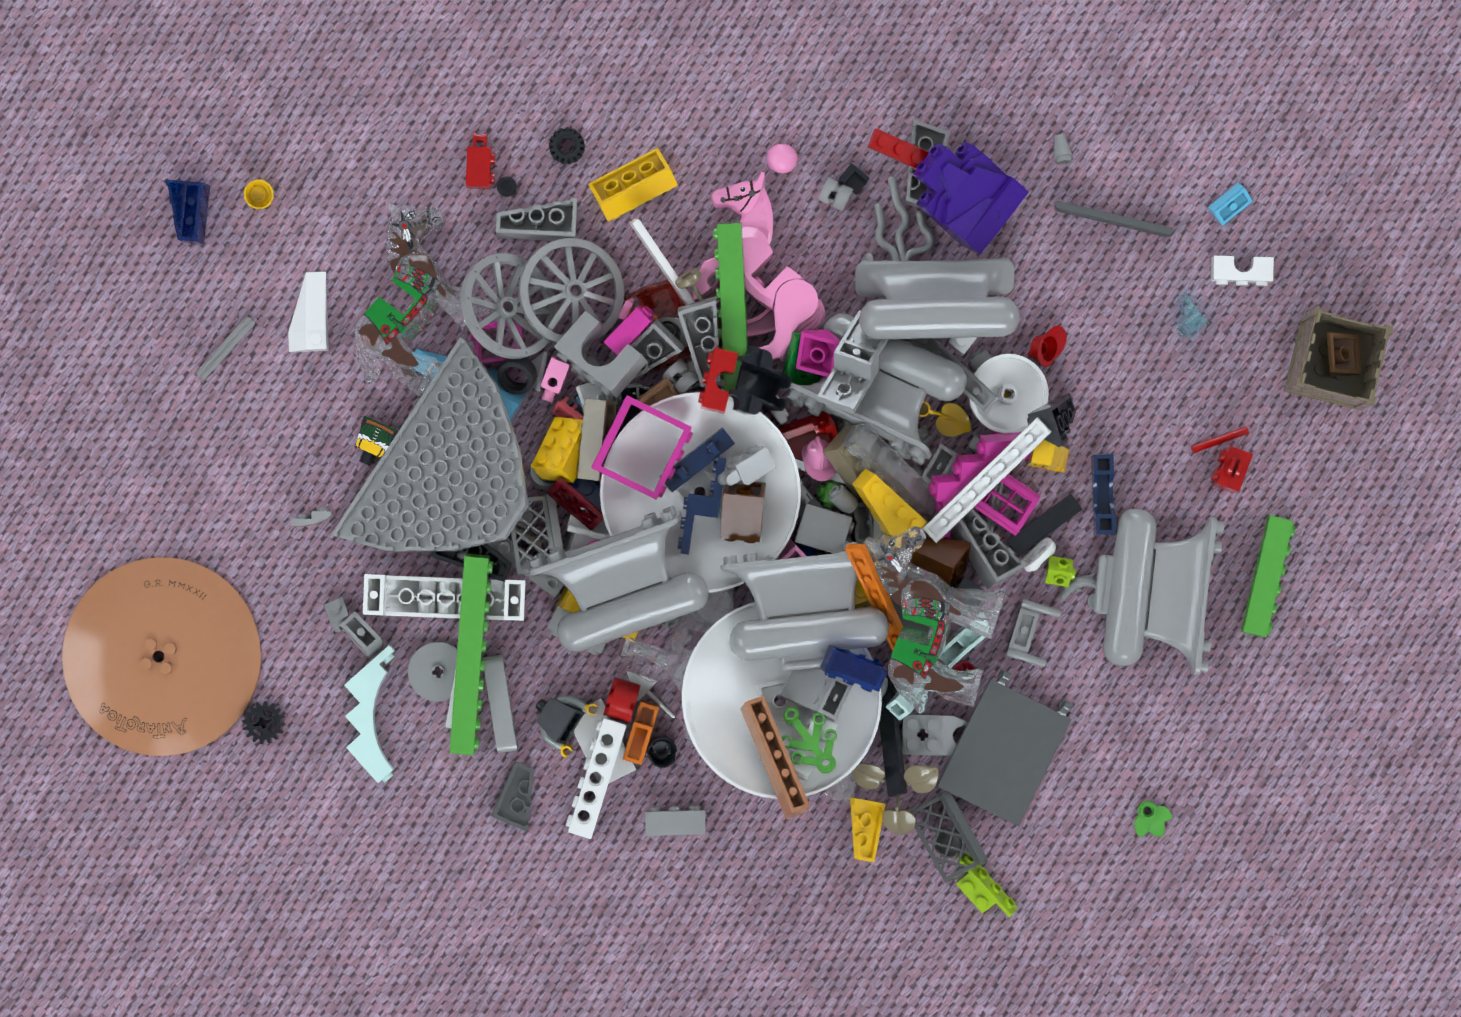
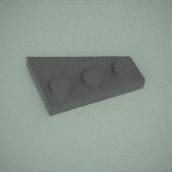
[491,761,534,832]

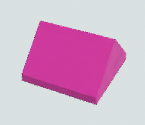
[796,329,840,377]

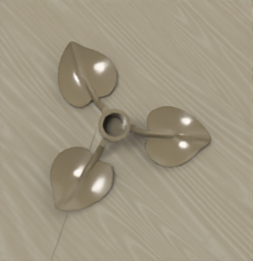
[851,762,939,835]

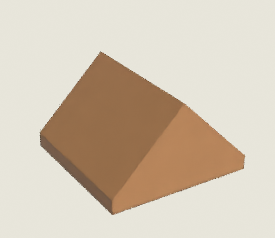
[1327,333,1361,377]

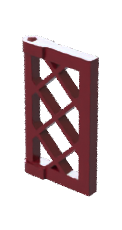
[546,477,604,531]

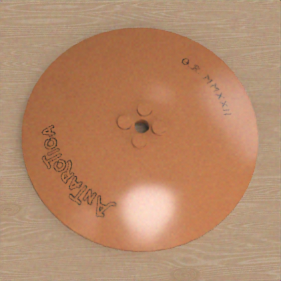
[62,557,261,756]

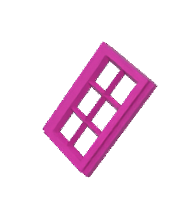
[974,474,1041,536]

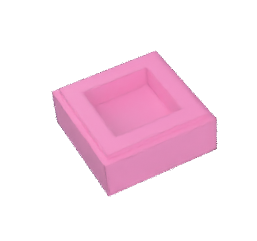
[618,297,634,320]

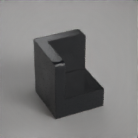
[838,163,870,195]

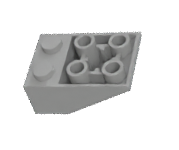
[920,444,959,485]
[780,668,853,722]

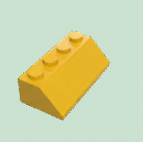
[588,147,678,222]

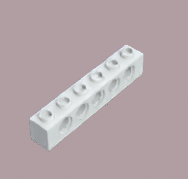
[566,716,627,839]

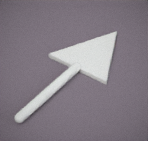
[627,671,675,718]

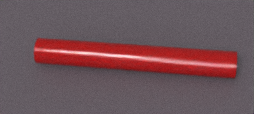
[1190,426,1249,453]

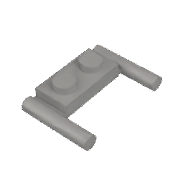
[1006,599,1061,667]

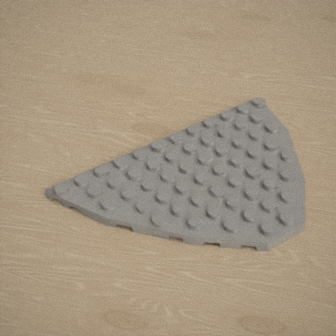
[332,337,529,552]

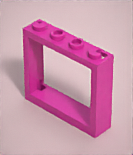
[591,395,693,500]

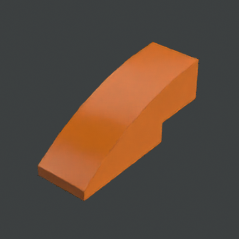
[622,700,660,765]

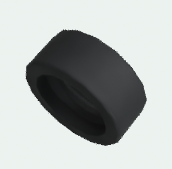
[497,358,537,395]

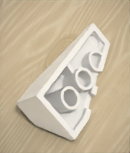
[288,272,329,352]

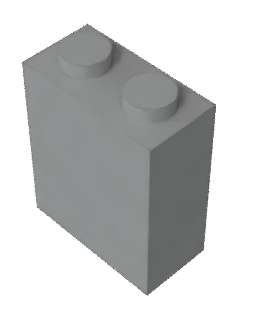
[795,503,855,554]

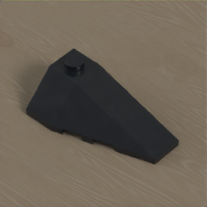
[431,544,512,582]

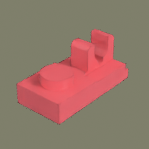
[551,397,584,420]

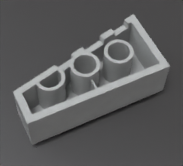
[905,119,951,209]
[496,198,578,241]
[951,509,1027,590]

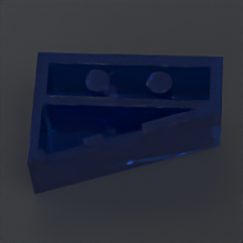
[165,179,210,244]
[820,645,888,692]

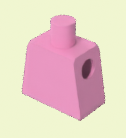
[541,355,572,402]

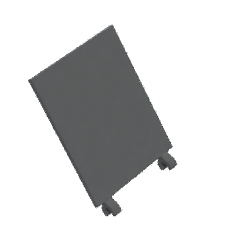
[936,669,1073,826]

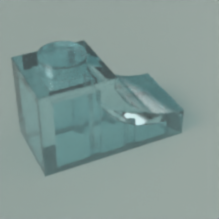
[1177,292,1210,340]

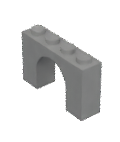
[554,311,647,398]

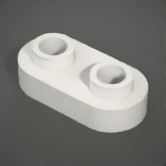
[1021,538,1056,572]

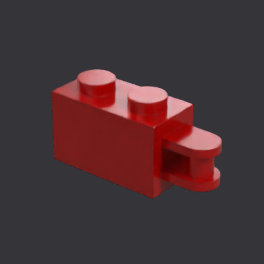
[466,132,496,189]

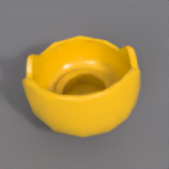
[244,179,274,209]

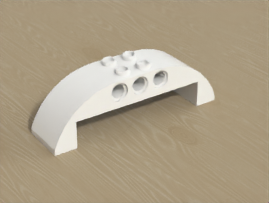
[363,574,526,621]

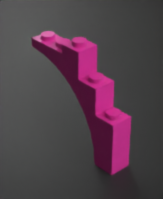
[929,432,1031,538]

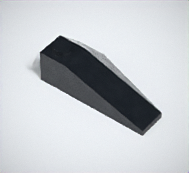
[1027,393,1076,447]

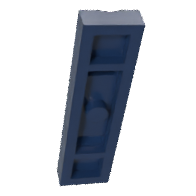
[659,427,735,493]

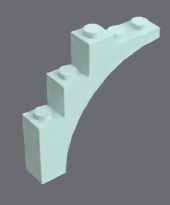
[886,615,995,721]

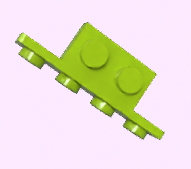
[956,849,1018,917]

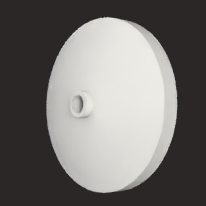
[968,354,1049,434]

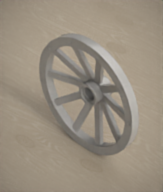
[518,238,624,343]
[461,253,557,359]

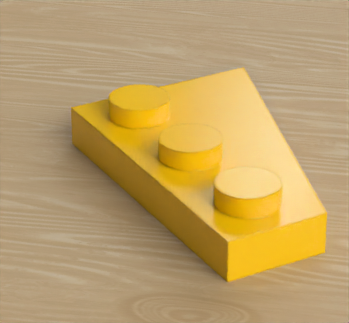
[850,797,886,862]

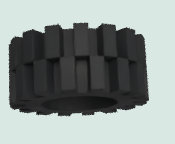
[549,127,585,165]

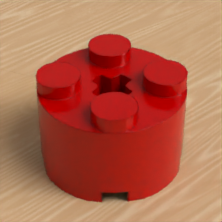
[603,677,641,723]

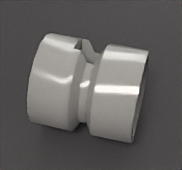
[818,177,854,212]
[662,359,699,395]

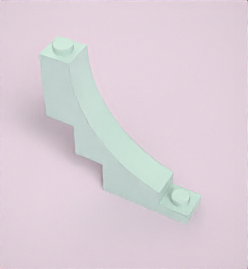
[344,645,395,783]

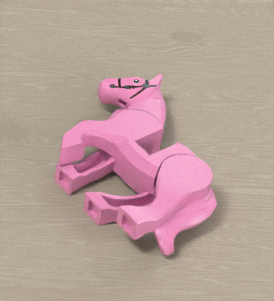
[692,172,826,364]

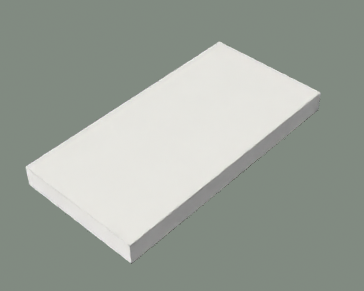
[574,698,636,784]

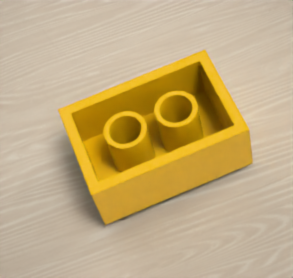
[531,417,583,483]

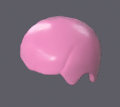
[766,144,798,174]

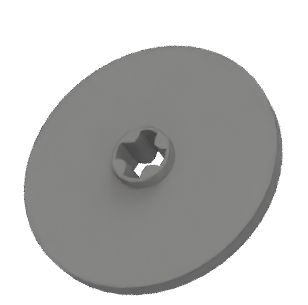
[408,642,457,701]

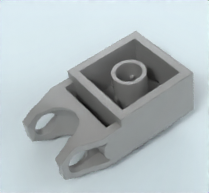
[901,714,969,756]

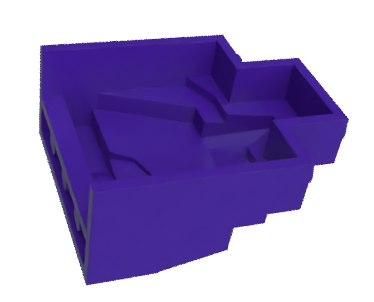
[913,142,1029,255]

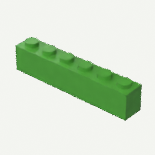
[1241,515,1295,637]

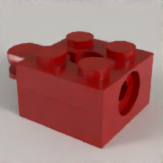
[1210,446,1253,493]

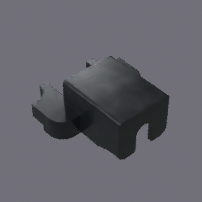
[729,346,792,415]

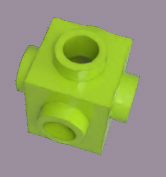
[1045,556,1076,587]

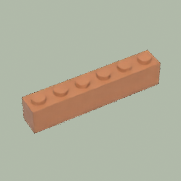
[740,696,810,820]

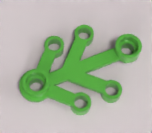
[781,707,837,774]

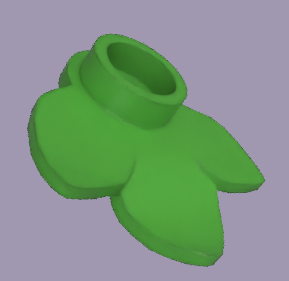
[1134,801,1173,837]

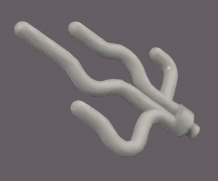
[865,176,935,261]

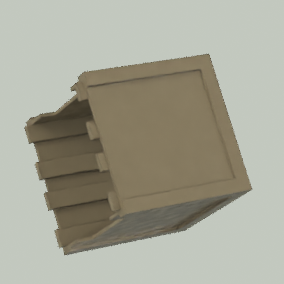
[1284,307,1393,410]

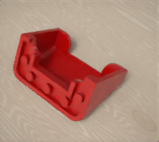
[777,412,838,475]

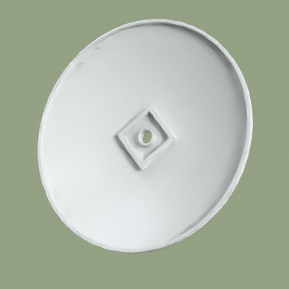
[600,392,801,593]
[682,602,882,799]

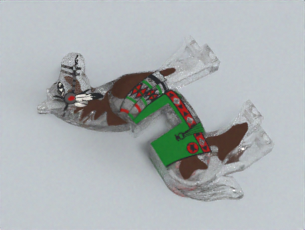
[355,202,493,398]
[864,526,1006,713]

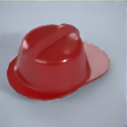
[1027,325,1067,367]

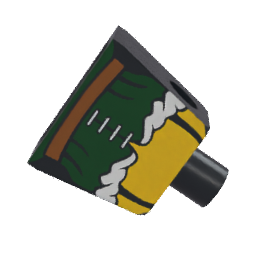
[356,416,398,466]

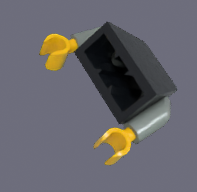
[536,696,598,757]

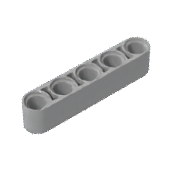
[483,654,518,754]

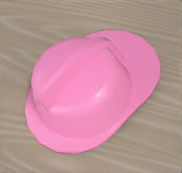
[801,436,836,481]

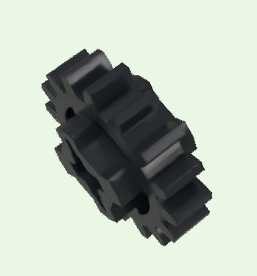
[242,701,286,744]

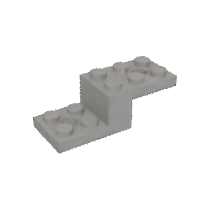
[817,310,889,414]

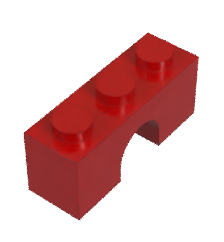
[698,348,738,414]

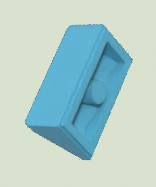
[1208,183,1253,226]

